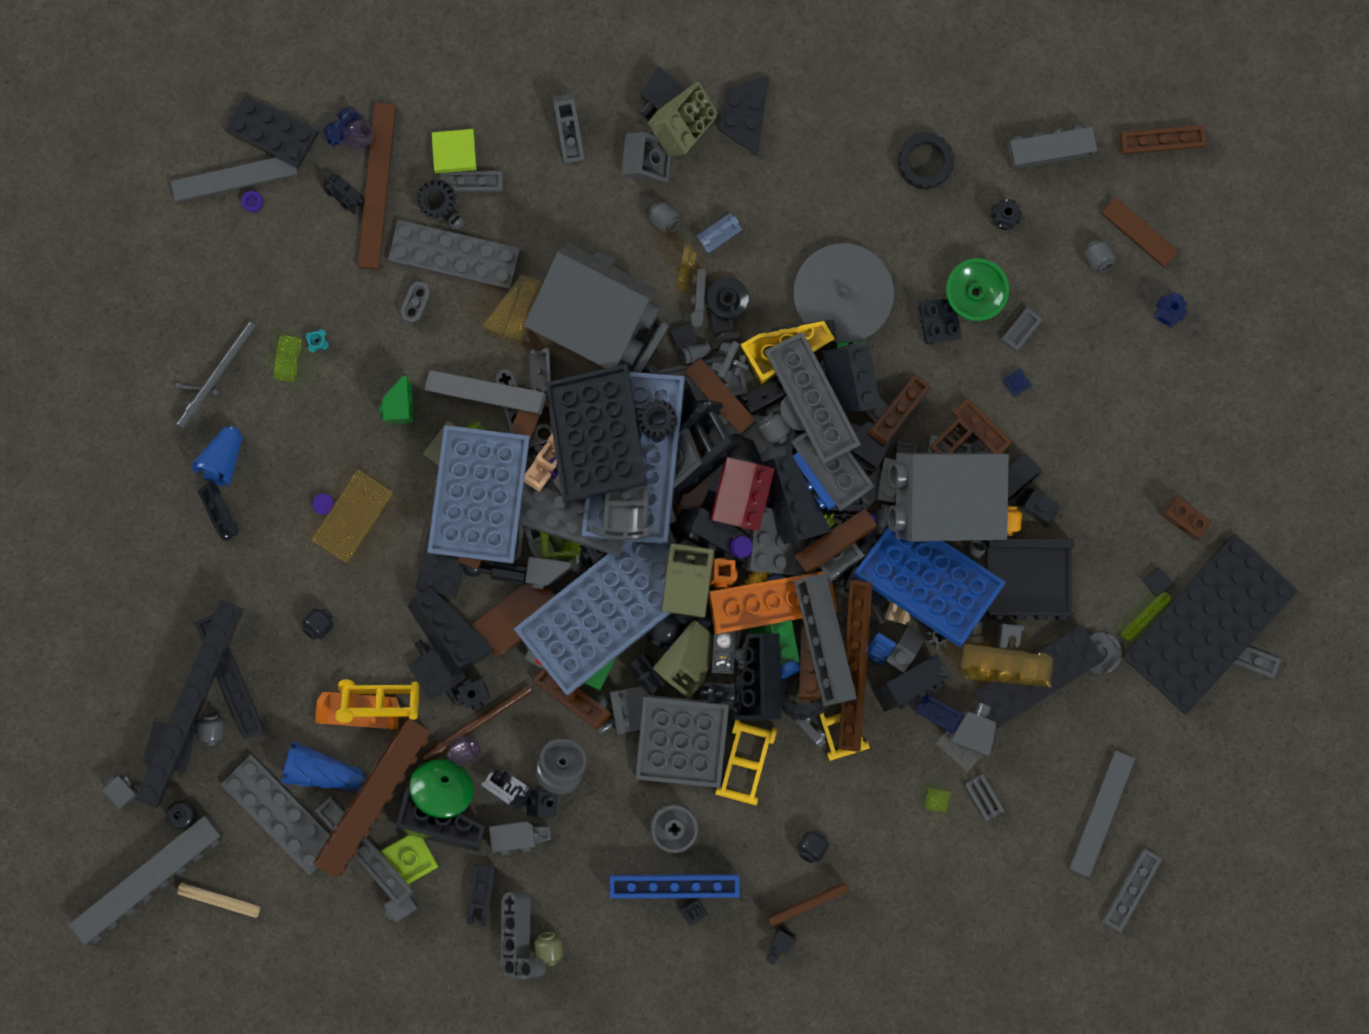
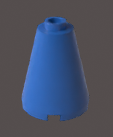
[191,426,243,487]

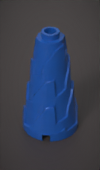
[280,741,367,791]

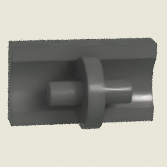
[711,341,749,383]

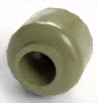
[534,932,564,966]

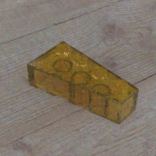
[961,643,1054,687]

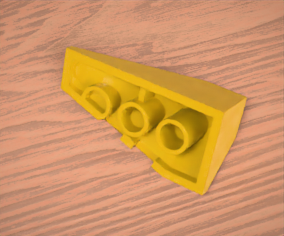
[740,321,835,385]

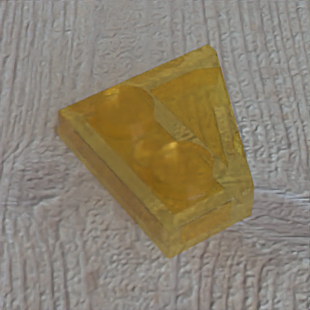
[677,244,697,292]

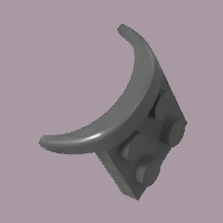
[589,485,653,540]

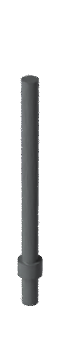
[176,321,256,428]

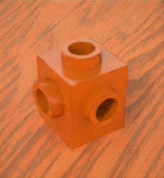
[710,558,737,590]

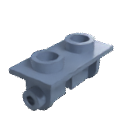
[696,213,742,253]

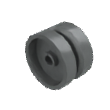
[536,739,587,794]
[651,804,698,853]

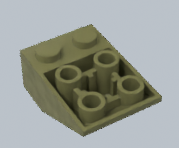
[648,81,719,156]
[662,544,715,618]
[653,620,713,699]

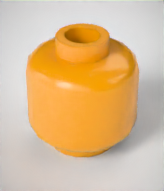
[1007,505,1022,536]

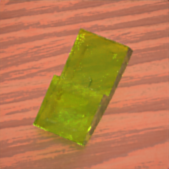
[273,335,301,382]

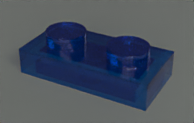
[915,694,963,734]

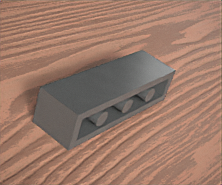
[1008,125,1097,170]

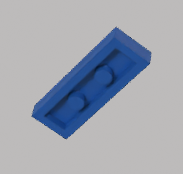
[793,452,835,511]

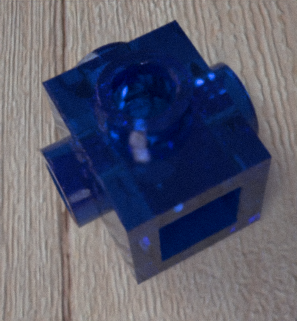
[1153,293,1188,328]

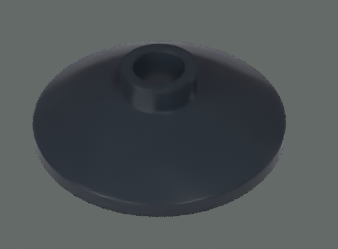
[707,278,749,318]

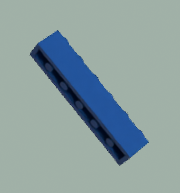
[610,874,739,898]

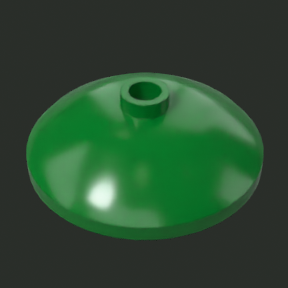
[946,258,1009,321]
[410,759,474,818]

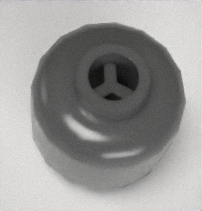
[649,202,680,233]
[1084,240,1116,273]
[758,412,790,445]
[196,713,224,746]

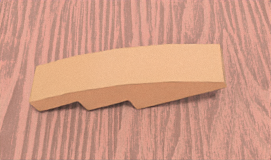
[524,433,557,492]

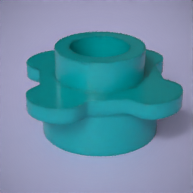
[305,329,329,353]

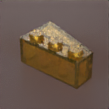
[481,275,542,344]

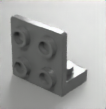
[610,686,654,734]

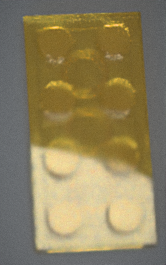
[311,470,394,564]

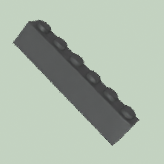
[794,574,857,706]

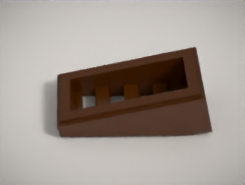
[929,417,974,453]

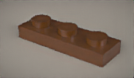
[952,398,1012,453]

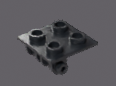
[918,299,962,345]

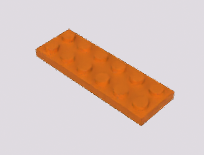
[708,572,838,634]

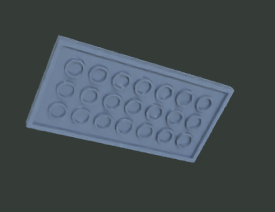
[582,372,685,544]
[514,541,671,696]

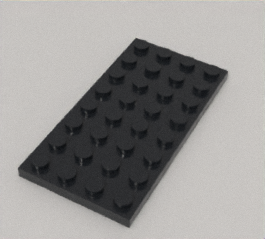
[1122,534,1298,715]

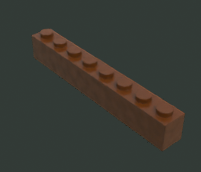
[312,717,430,879]

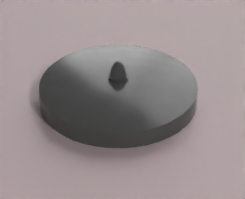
[793,243,894,344]

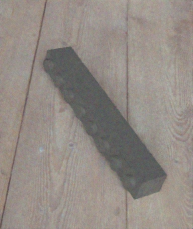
[69,815,224,945]

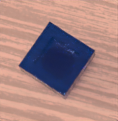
[1002,368,1032,398]

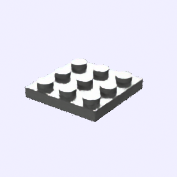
[747,508,808,576]

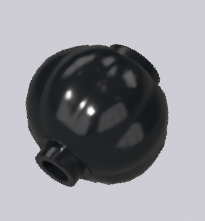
[645,613,682,649]

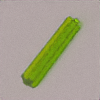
[1121,591,1171,641]

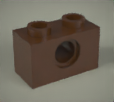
[1161,497,1212,540]

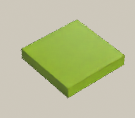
[432,129,477,173]
[381,835,439,884]

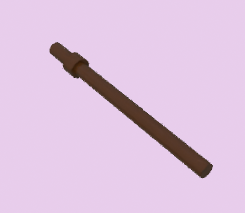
[422,684,533,761]

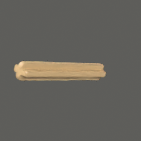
[177,883,261,918]

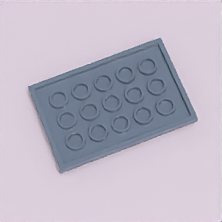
[428,425,530,564]

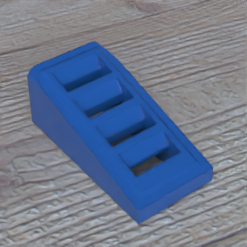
[867,633,896,666]

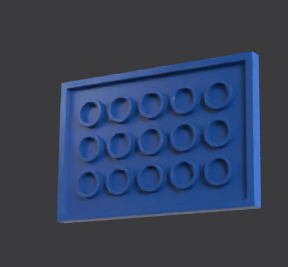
[853,527,1006,648]

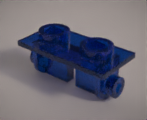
[321,107,362,147]

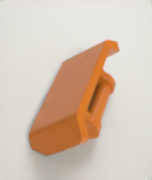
[315,692,400,730]

